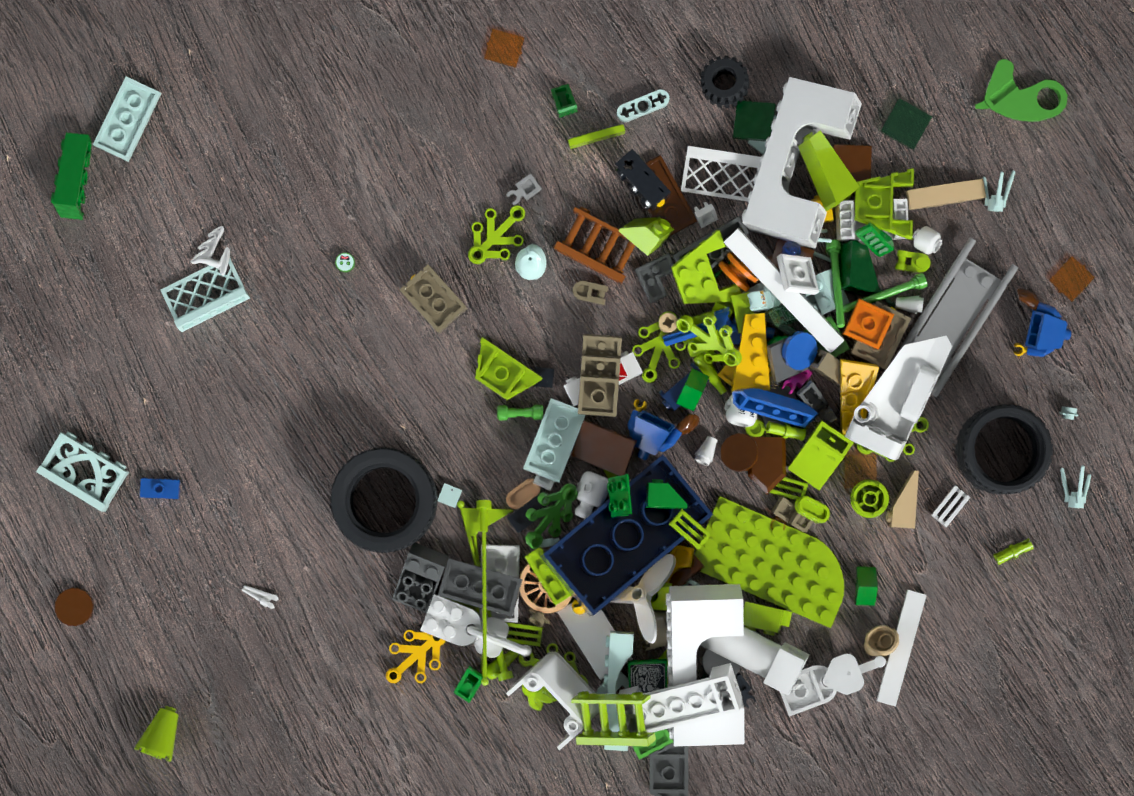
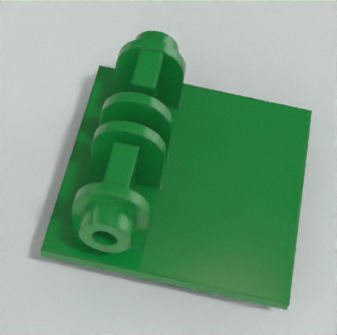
[607,474,632,517]

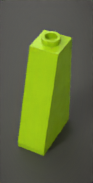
[798,130,859,211]

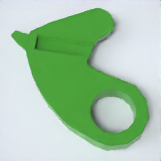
[975,59,1068,122]

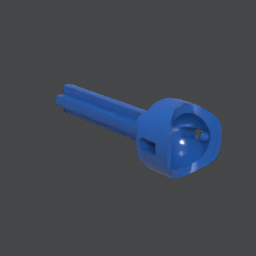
[663,307,737,346]

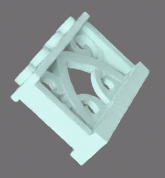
[36,431,129,512]

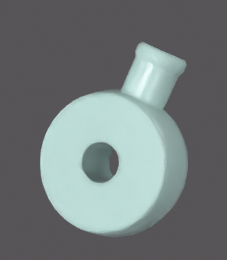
[538,538,560,548]

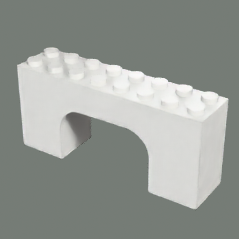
[742,77,862,248]
[666,584,744,746]

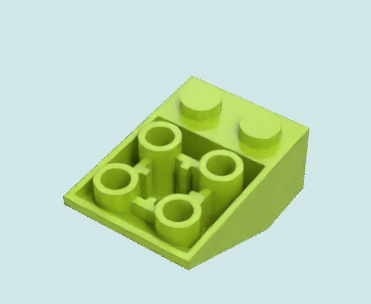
[788,421,854,490]

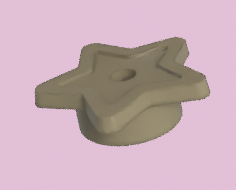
[528,609,550,627]

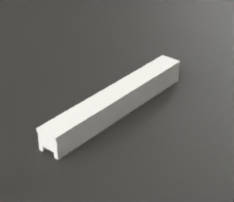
[724,228,844,353]

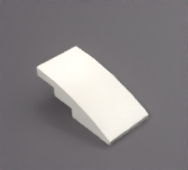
[558,602,633,680]

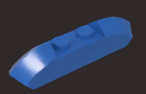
[732,388,818,428]

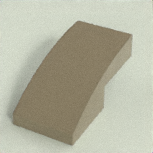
[771,496,813,533]

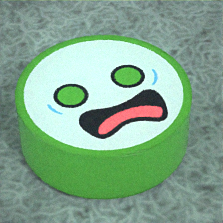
[335,253,355,272]

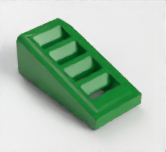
[855,223,894,257]

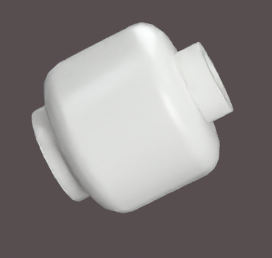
[912,226,942,254]

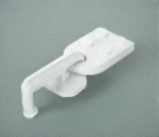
[420,594,532,658]
[780,654,886,717]

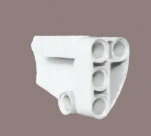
[845,335,952,460]

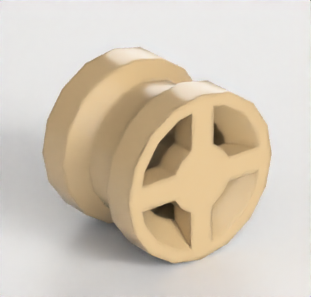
[658,313,677,333]

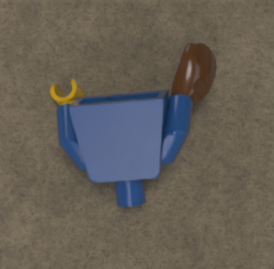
[1013,288,1071,357]
[627,399,700,460]

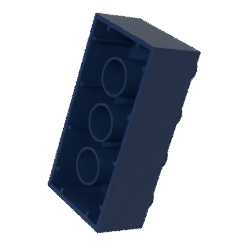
[540,455,713,616]

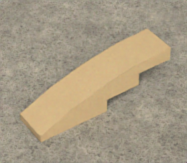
[906,179,986,210]

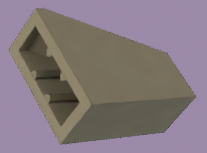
[809,349,840,387]

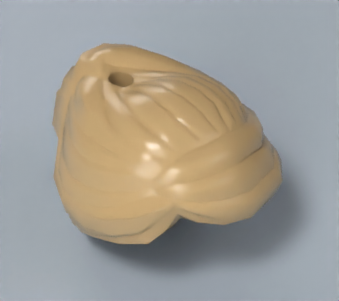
[863,625,899,657]

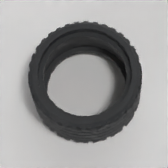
[955,404,1053,494]

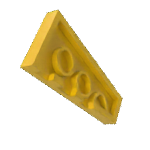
[731,313,770,393]
[840,359,879,436]

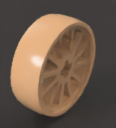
[519,563,573,613]

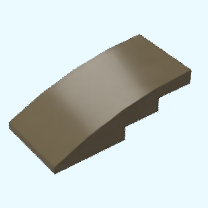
[578,334,622,417]

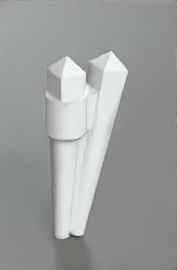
[242,585,279,609]

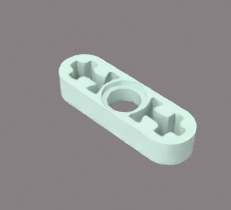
[617,90,669,122]

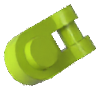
[895,250,931,273]

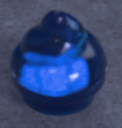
[782,241,801,256]

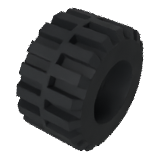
[700,55,749,108]

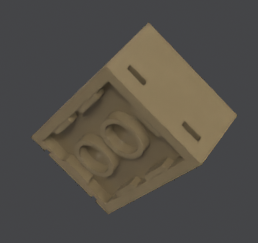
[400,264,467,334]
[849,301,911,371]

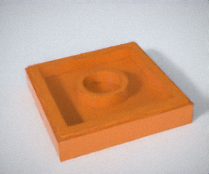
[843,298,895,350]

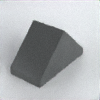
[795,380,828,413]

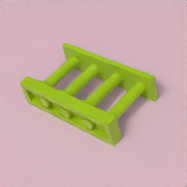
[571,691,656,746]

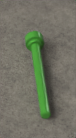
[825,240,845,328]
[843,273,927,313]

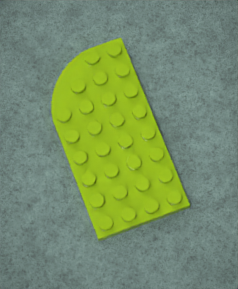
[695,496,844,628]

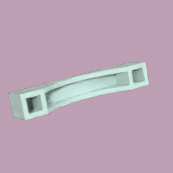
[604,631,634,751]

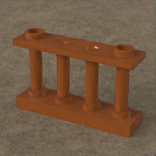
[554,206,635,285]

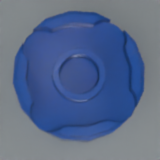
[782,331,818,370]

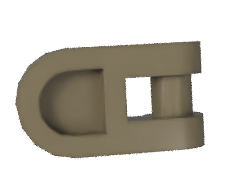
[573,281,608,305]

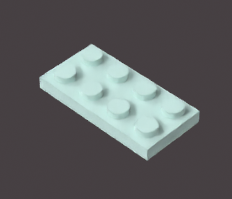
[93,76,161,162]
[523,398,586,483]

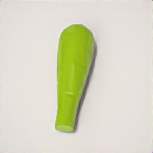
[694,353,727,395]
[487,644,521,680]

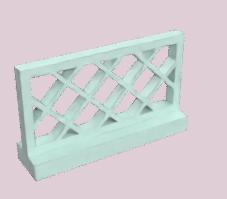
[161,258,250,332]

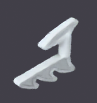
[191,226,230,276]

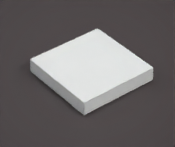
[777,254,819,295]

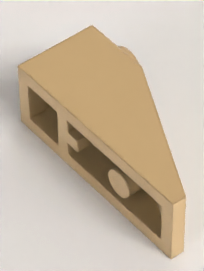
[886,471,919,529]

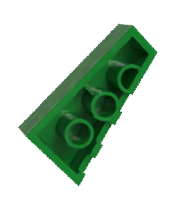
[51,132,92,220]

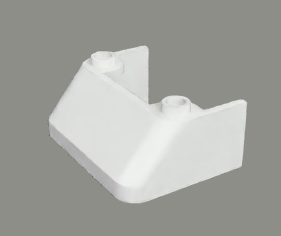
[506,652,599,750]

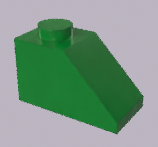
[646,479,687,509]

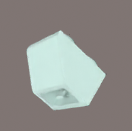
[801,269,849,315]

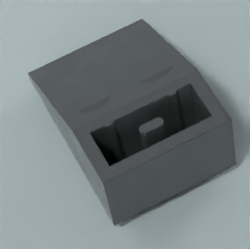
[392,543,450,613]

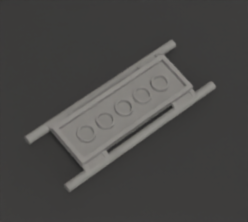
[888,238,1018,398]

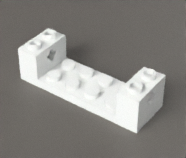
[616,663,742,732]

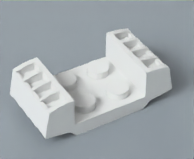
[835,199,908,241]

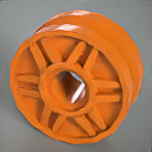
[718,252,759,292]

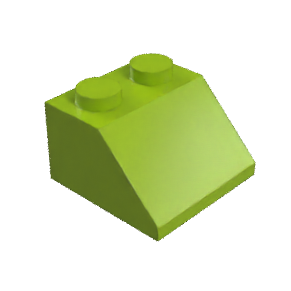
[619,217,674,256]

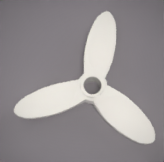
[610,554,676,644]

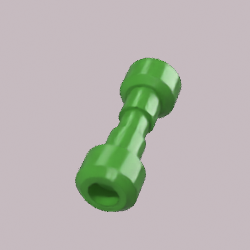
[497,405,543,421]

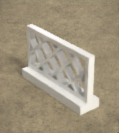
[681,146,761,201]

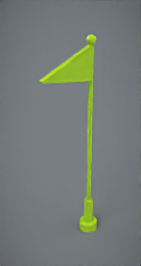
[457,500,514,682]
[476,500,492,686]

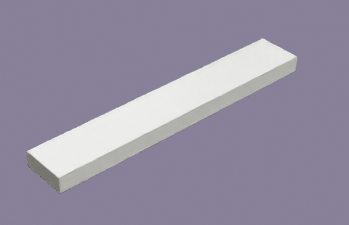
[876,590,926,707]

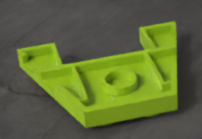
[854,169,914,240]
[671,230,741,304]

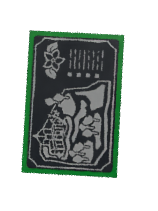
[628,659,668,693]

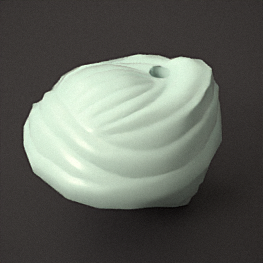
[515,244,546,280]

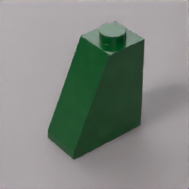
[839,240,880,297]

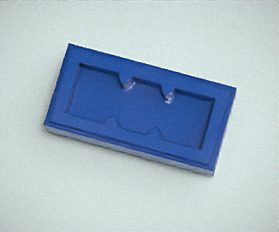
[140,478,180,499]

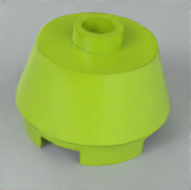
[850,479,889,518]

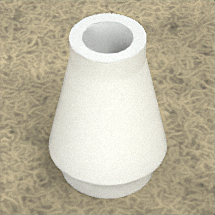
[895,295,924,314]
[695,436,718,466]

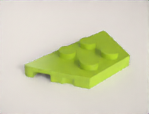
[475,337,543,400]

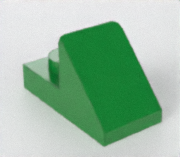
[453,666,483,703]

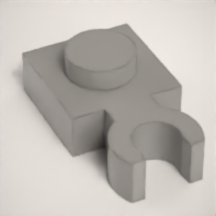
[506,174,542,206]

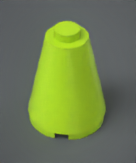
[134,706,179,762]

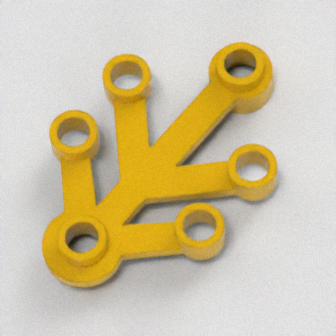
[386,630,445,683]

